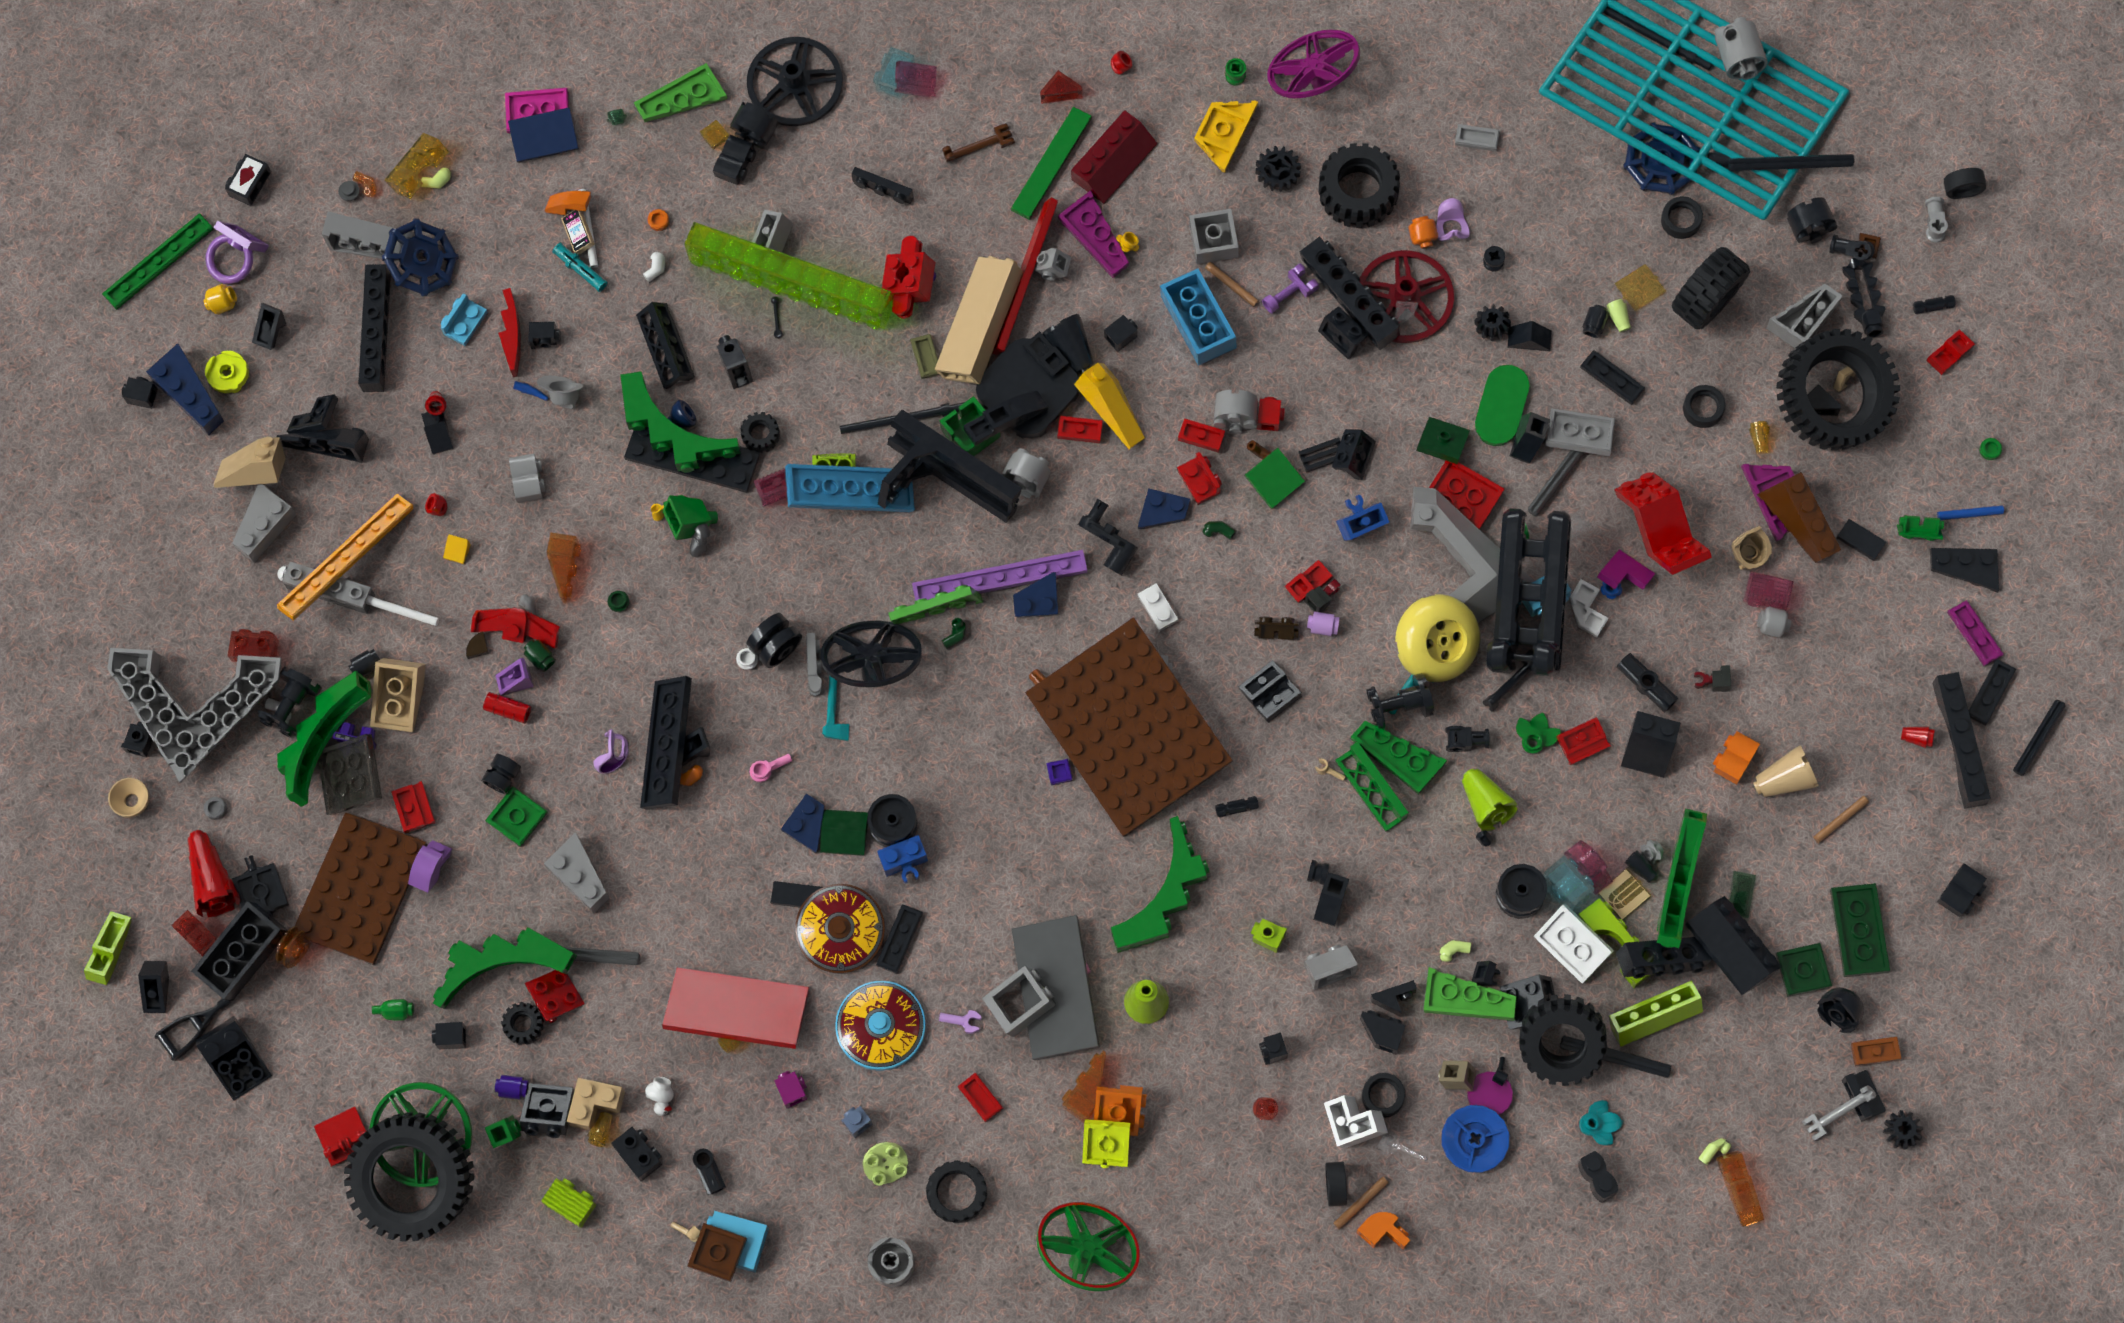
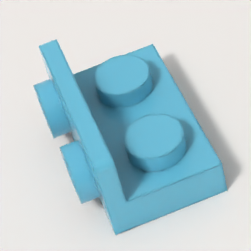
[441,293,488,346]

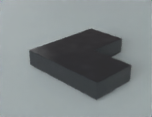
[287,394,339,434]

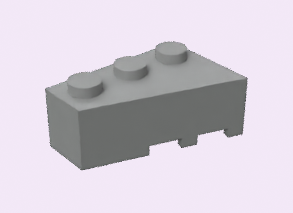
[544,832,609,914]

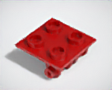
[525,970,585,1023]
[314,1106,366,1167]

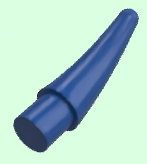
[513,381,549,401]

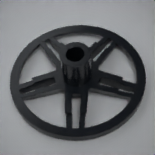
[747,37,843,126]
[820,621,922,687]

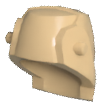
[1731,526,1772,570]

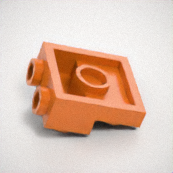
[1094,1085,1147,1136]

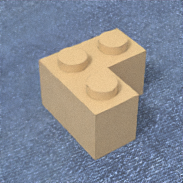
[567,1078,625,1131]

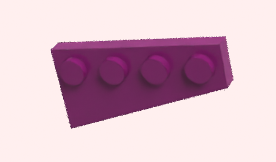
[1058,191,1129,278]

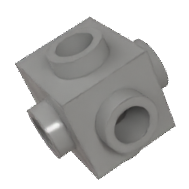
[1035,248,1072,281]

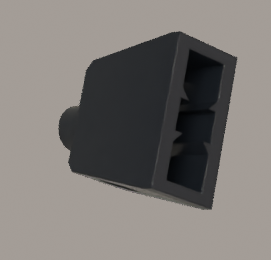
[717,335,754,389]

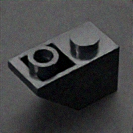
[1509,412,1550,464]
[1313,872,1349,927]
[1360,1010,1406,1055]

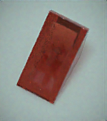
[1040,70,1083,104]

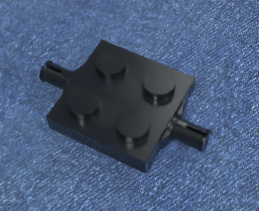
[232,855,289,918]

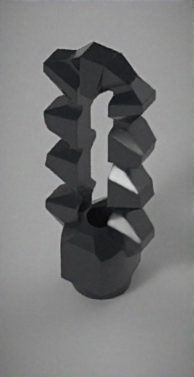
[1842,258,1886,338]

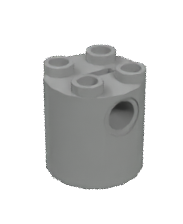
[1715,17,1768,80]

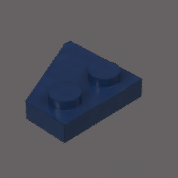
[1138,488,1190,529]
[1013,572,1058,617]
[781,794,825,854]

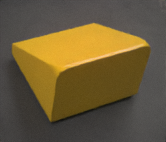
[443,534,471,564]

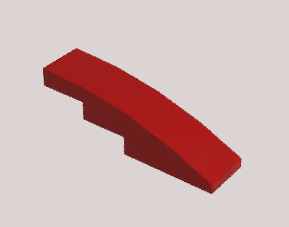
[498,288,521,378]

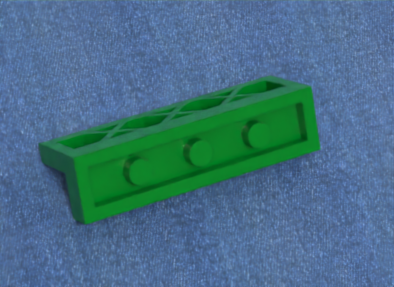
[1335,741,1409,832]

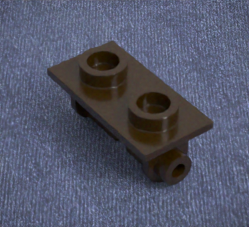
[1254,616,1299,640]

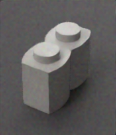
[509,454,546,503]

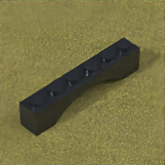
[1932,672,1991,809]

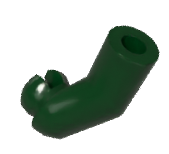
[941,618,966,649]

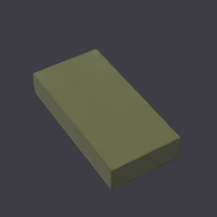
[910,334,940,379]

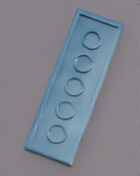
[785,464,915,512]

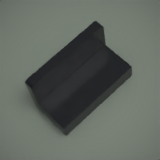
[1841,1070,1886,1122]

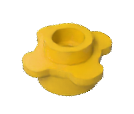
[1116,232,1139,253]

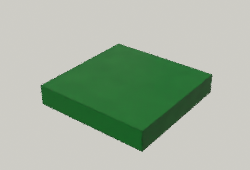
[1244,448,1305,509]
[485,786,548,847]

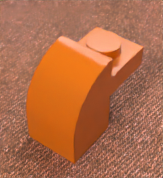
[1356,1212,1410,1250]

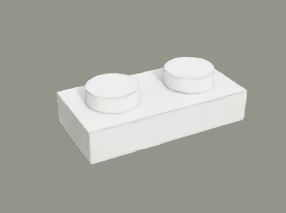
[1138,583,1178,632]

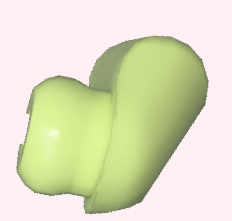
[421,168,451,189]
[1440,940,1471,962]
[1699,1138,1731,1165]

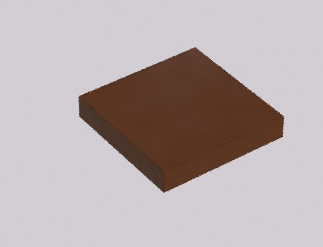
[687,1223,747,1282]

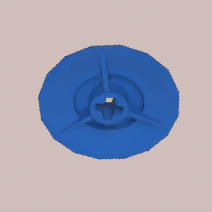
[1442,1105,1509,1173]

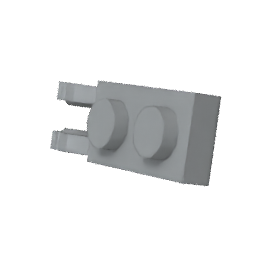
[806,633,822,697]

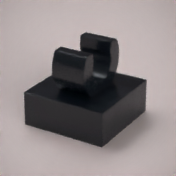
[1472,961,1501,986]

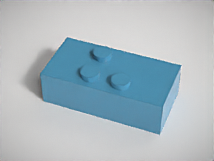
[1160,269,1237,366]

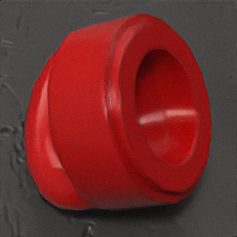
[1111,50,1133,75]
[425,493,447,516]

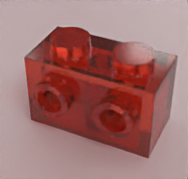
[228,629,279,662]

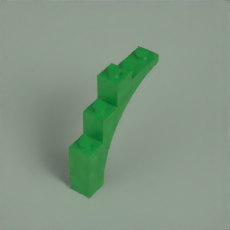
[620,371,741,472]
[277,671,371,807]
[1657,808,1707,948]
[1111,816,1210,953]
[433,927,577,1009]

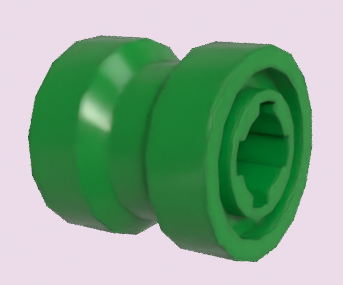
[1225,58,1246,86]

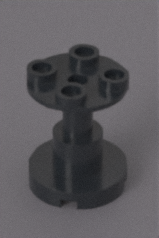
[257,667,322,738]
[1366,673,1434,729]

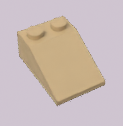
[214,437,286,488]
[370,658,426,732]

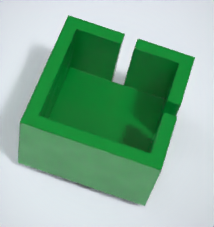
[939,396,1001,456]

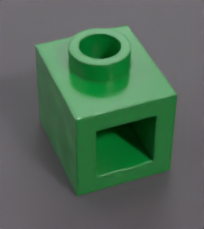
[485,1115,522,1149]

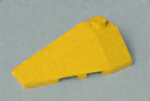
[1074,363,1145,449]

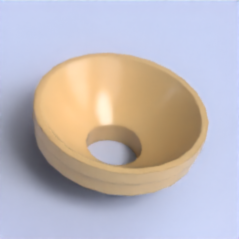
[108,778,150,818]

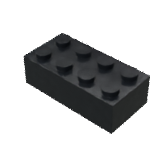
[191,901,289,1001]

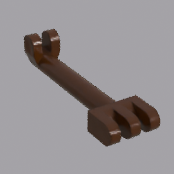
[942,123,1015,162]

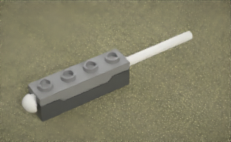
[277,562,439,626]

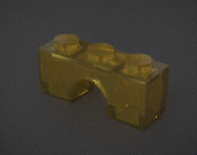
[384,133,449,199]

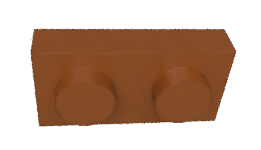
[1851,1037,1902,1067]

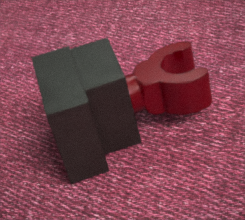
[1304,579,1341,612]
[1694,665,1731,692]

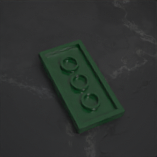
[1830,883,1890,977]

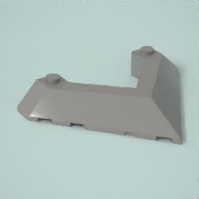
[1410,487,1534,648]
[108,648,282,783]

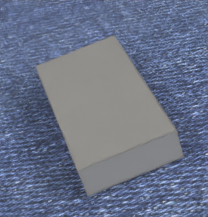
[1455,124,1500,151]

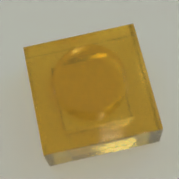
[700,120,729,150]

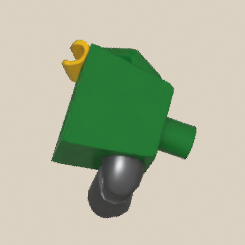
[651,495,718,558]

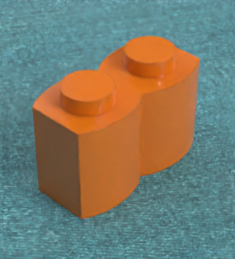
[1713,731,1760,785]

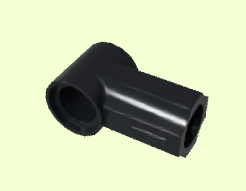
[693,1148,726,1196]

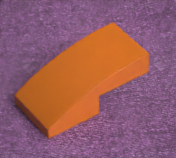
[545,191,591,215]

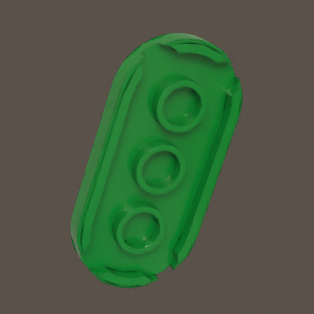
[1475,365,1529,446]

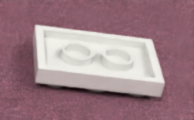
[1534,904,1614,984]

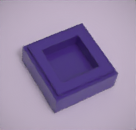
[1046,759,1073,785]

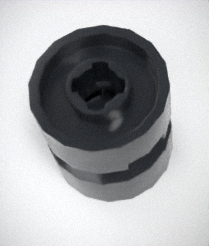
[481,753,521,794]

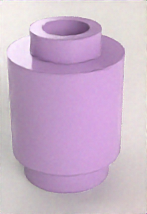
[1307,611,1339,636]

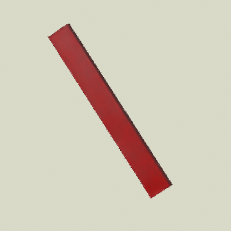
[992,197,1058,355]

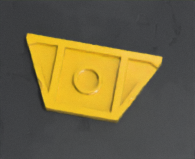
[1194,101,1258,173]

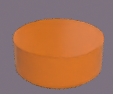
[647,209,669,231]

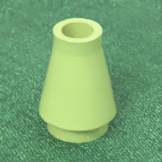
[1606,299,1631,332]

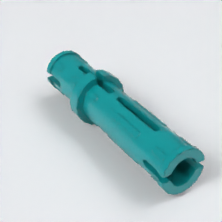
[552,242,608,292]

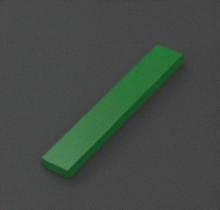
[1011,107,1092,220]
[102,213,214,310]

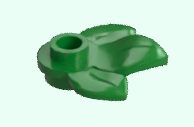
[1516,713,1561,754]

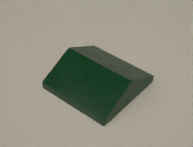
[820,809,868,856]

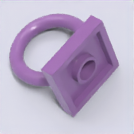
[206,220,269,284]

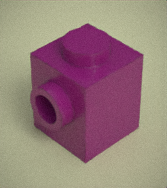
[774,1071,807,1109]

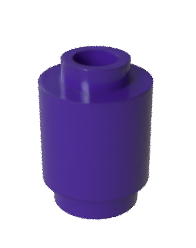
[495,1075,529,1100]

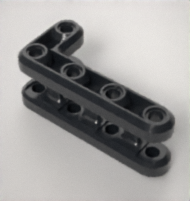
[1486,508,1571,677]

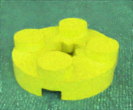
[205,351,249,393]

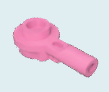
[749,754,792,782]

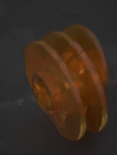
[275,926,309,968]

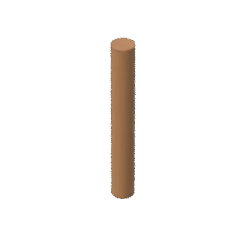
[1205,262,1259,307]
[1813,796,1869,844]
[1333,1176,1389,1230]

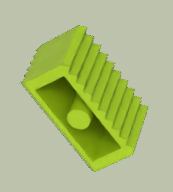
[541,1178,596,1228]

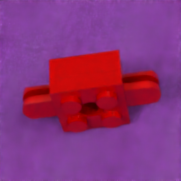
[881,236,936,319]

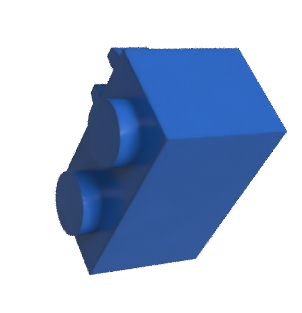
[1336,495,1389,541]
[877,835,928,884]

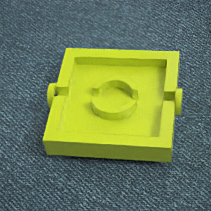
[1082,1119,1130,1168]

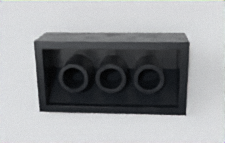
[1685,896,1782,995]

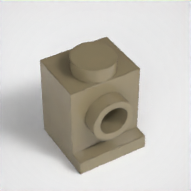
[1438,1061,1476,1092]

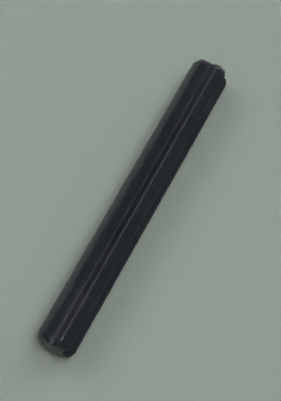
[1560,1035,1671,1078]

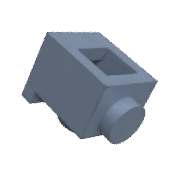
[841,1106,873,1138]

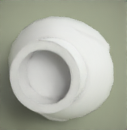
[645,1076,674,1116]

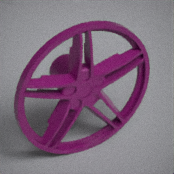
[1267,30,1360,98]

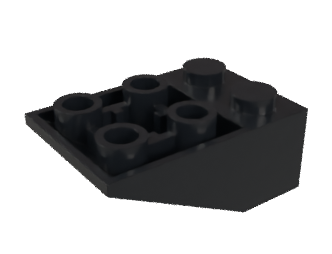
[196,1016,272,1101]

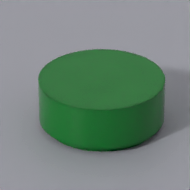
[1979,438,2002,460]

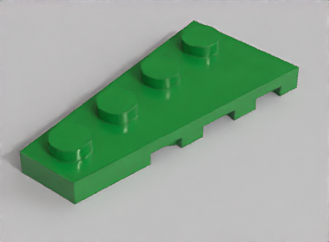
[1350,721,1447,795]

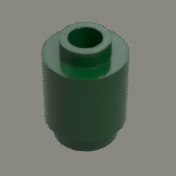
[524,640,556,672]

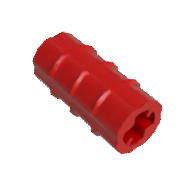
[483,692,531,724]

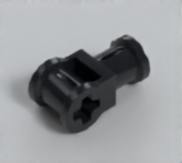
[1829,234,1875,260]
[1445,726,1490,752]

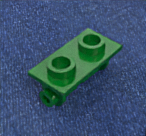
[1897,515,1944,541]

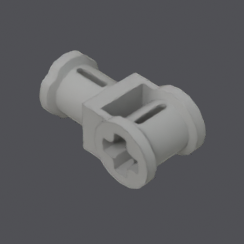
[1925,197,1948,243]

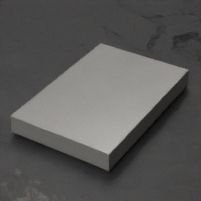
[1545,408,1615,456]

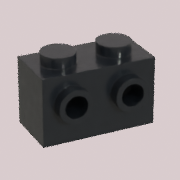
[611,1126,662,1182]

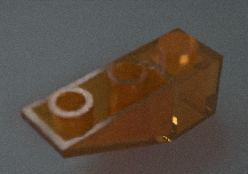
[546,532,581,604]
[1062,1050,1106,1123]

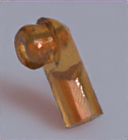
[353,171,377,197]

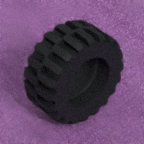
[1318,143,1400,228]
[1672,247,1750,330]
[1519,994,1607,1086]

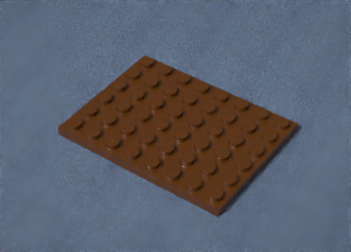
[1025,617,1233,837]

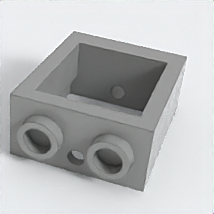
[982,966,1055,1037]

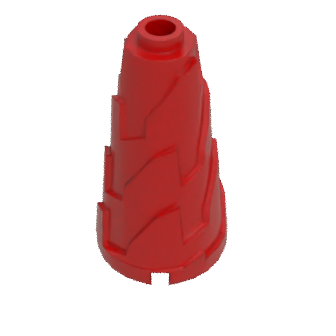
[187,830,240,918]

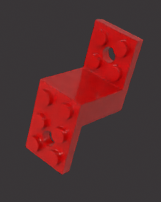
[1614,472,1712,575]

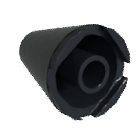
[1042,314,1094,375]

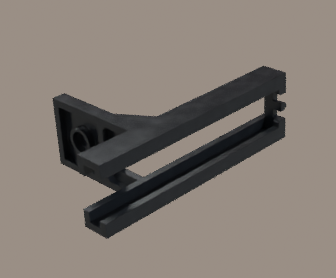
[878,410,1022,523]

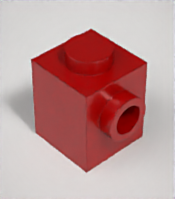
[1257,397,1285,431]

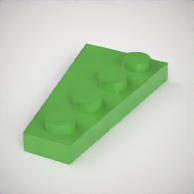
[634,63,728,122]
[889,585,983,624]
[1424,967,1517,1021]

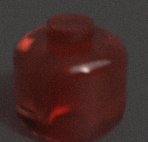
[1253,1097,1278,1120]

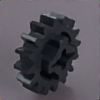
[1255,146,1301,192]

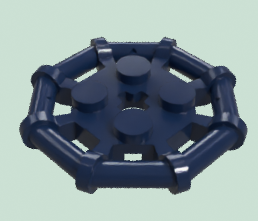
[1623,122,1701,195]
[382,218,459,296]

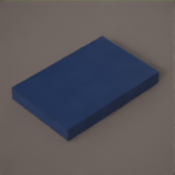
[508,107,579,162]

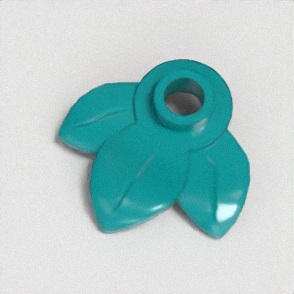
[1579,1100,1623,1145]

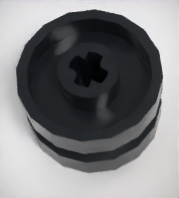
[746,613,802,668]
[867,794,918,848]
[1495,864,1547,919]

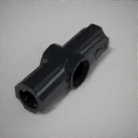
[1617,653,1678,713]

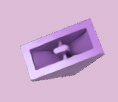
[495,658,533,695]

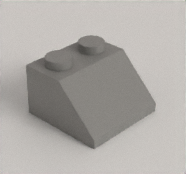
[1304,945,1358,990]

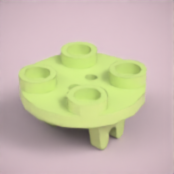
[863,1142,908,1186]

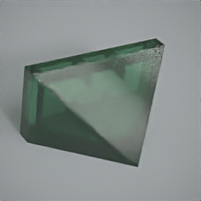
[1728,871,1756,918]

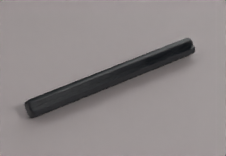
[1728,154,1855,171]

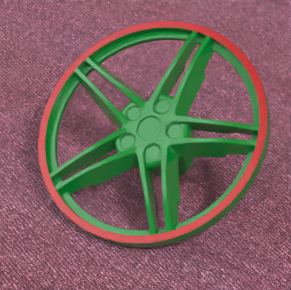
[1036,1202,1140,1291]

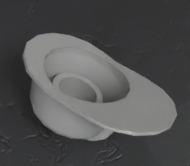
[537,375,584,409]

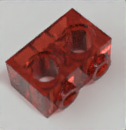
[171,910,217,957]

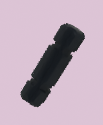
[1913,295,1956,314]
[1215,796,1259,817]

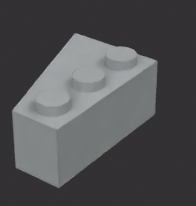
[1766,284,1843,349]
[233,484,296,563]

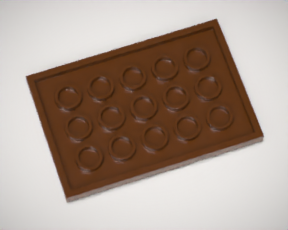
[292,812,427,965]

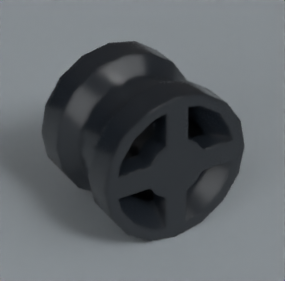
[1483,246,1505,272]
[1307,860,1329,885]

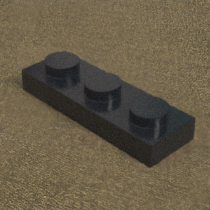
[851,167,914,204]

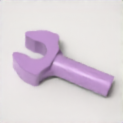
[939,1010,982,1034]

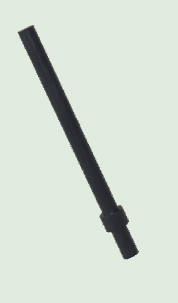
[1603,6,1712,70]
[840,402,965,434]

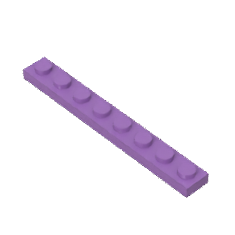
[912,550,1087,601]

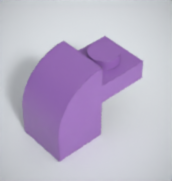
[408,840,452,893]

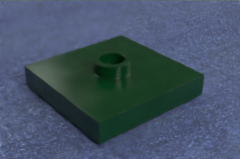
[1416,417,1470,464]
[1776,943,1832,997]

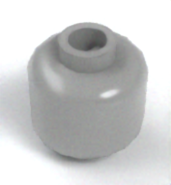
[1757,607,1791,638]

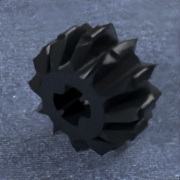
[1474,304,1511,341]
[1883,1110,1923,1150]

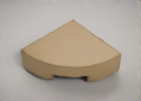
[1834,366,1856,392]

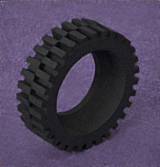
[1776,329,1900,451]
[344,1112,475,1242]

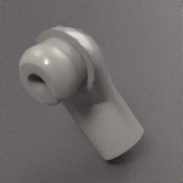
[519,594,535,615]

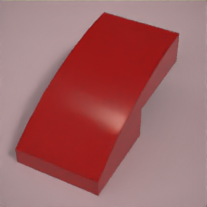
[1926,329,1975,375]
[1284,560,1333,603]

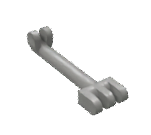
[1802,1085,1876,1141]

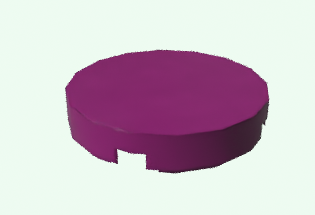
[1467,1071,1513,1115]

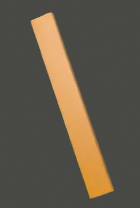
[277,494,414,621]

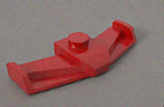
[471,607,560,649]

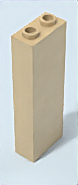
[935,256,1023,384]

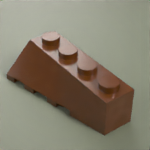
[1757,472,1841,563]

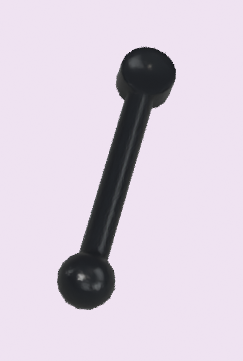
[771,296,782,338]

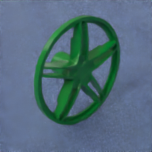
[369,1082,472,1187]

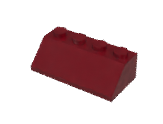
[1071,110,1157,204]

